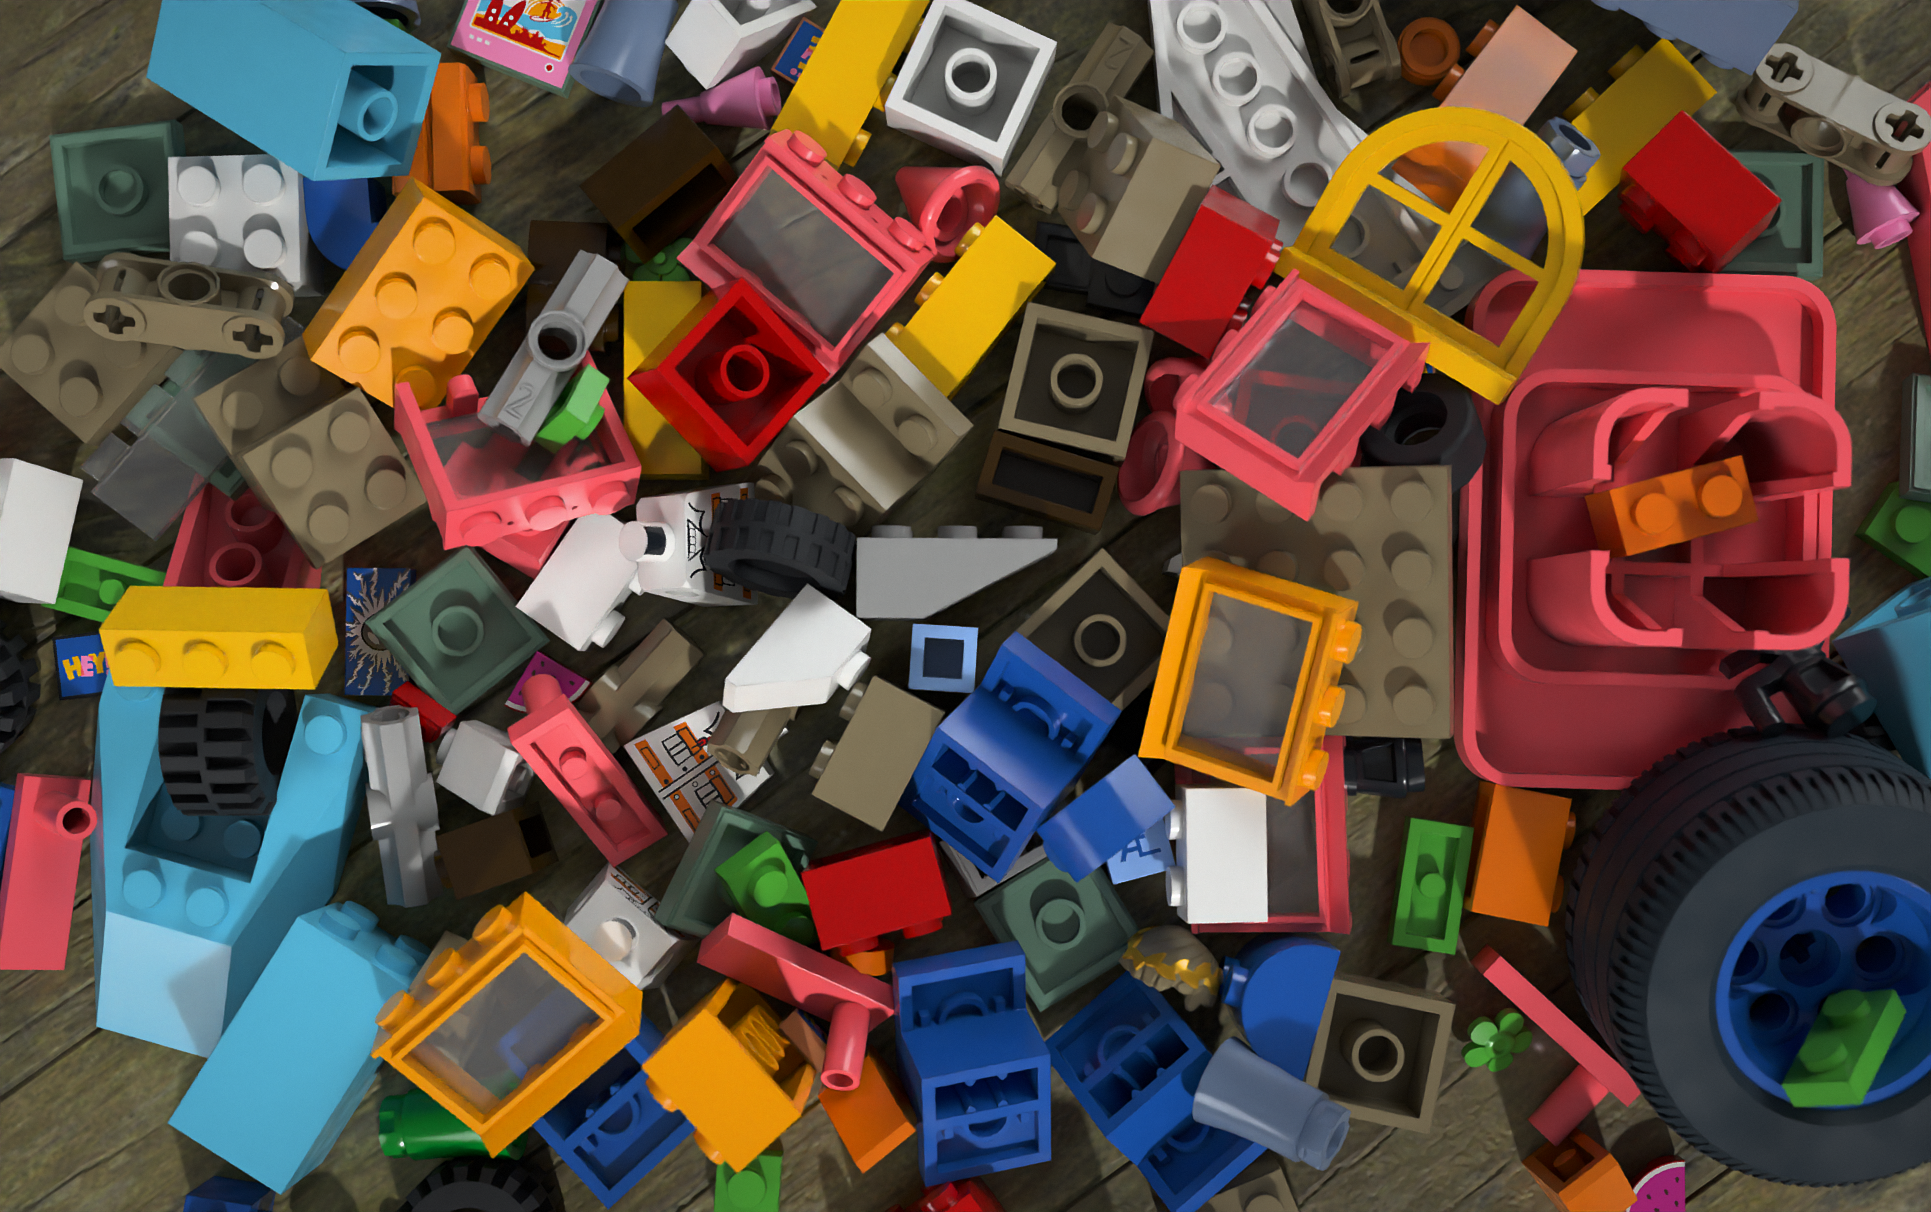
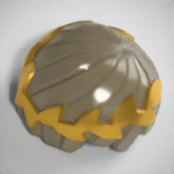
[1118,925,1224,1011]

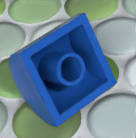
[1219,932,1341,1081]

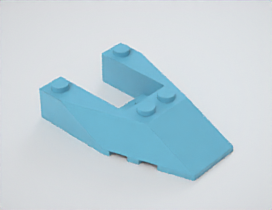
[90,669,379,1058]

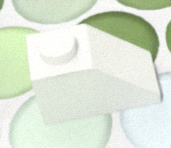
[665,0,818,90]
[722,583,872,713]
[436,720,535,815]

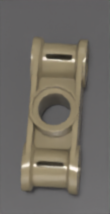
[1301,0,1401,100]
[1735,43,1931,186]
[83,252,295,359]

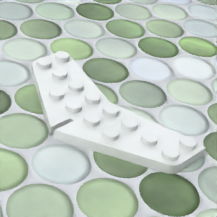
[1147,0,1515,317]

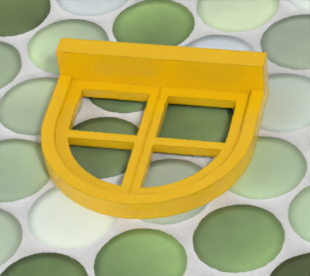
[1273,106,1585,405]

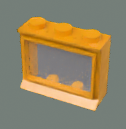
[1138,556,1362,807]
[370,891,643,1158]

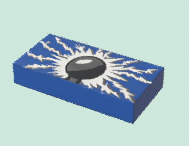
[345,568,416,695]

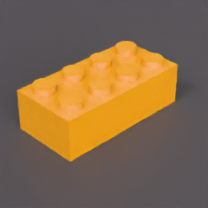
[641,976,817,1174]

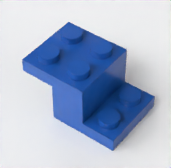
[897,631,1122,884]
[892,940,1051,1187]
[1045,971,1268,1212]
[492,983,696,1209]

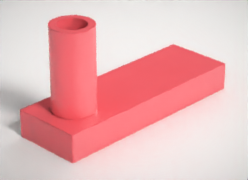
[507,674,668,867]
[0,773,97,970]
[696,913,894,1091]
[1470,944,1641,1147]

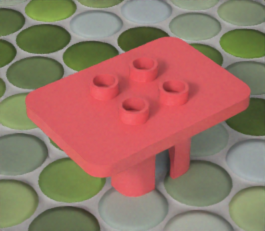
[1454,269,1852,790]

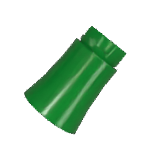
[378,1068,529,1161]

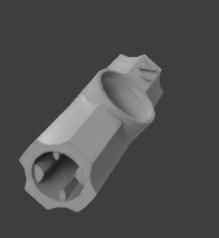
[477,249,629,447]
[360,705,443,908]

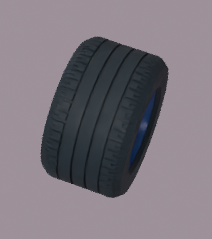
[1565,723,1931,1188]

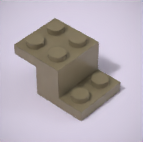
[744,333,974,551]
[191,335,427,569]

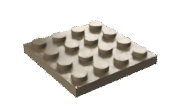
[1180,465,1454,739]

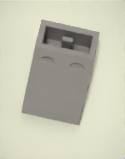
[856,525,1057,621]

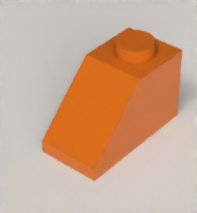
[817,1044,917,1174]
[1521,1127,1638,1212]

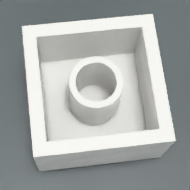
[885,0,1057,177]
[168,154,324,298]

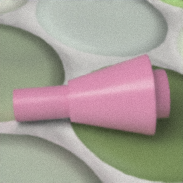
[662,66,781,130]
[1843,168,1920,249]

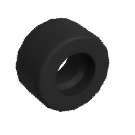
[1359,373,1487,494]

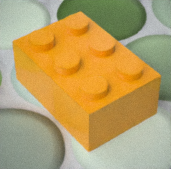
[302,176,535,411]

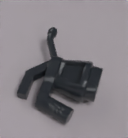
[1719,605,1877,739]
[1344,736,1425,799]

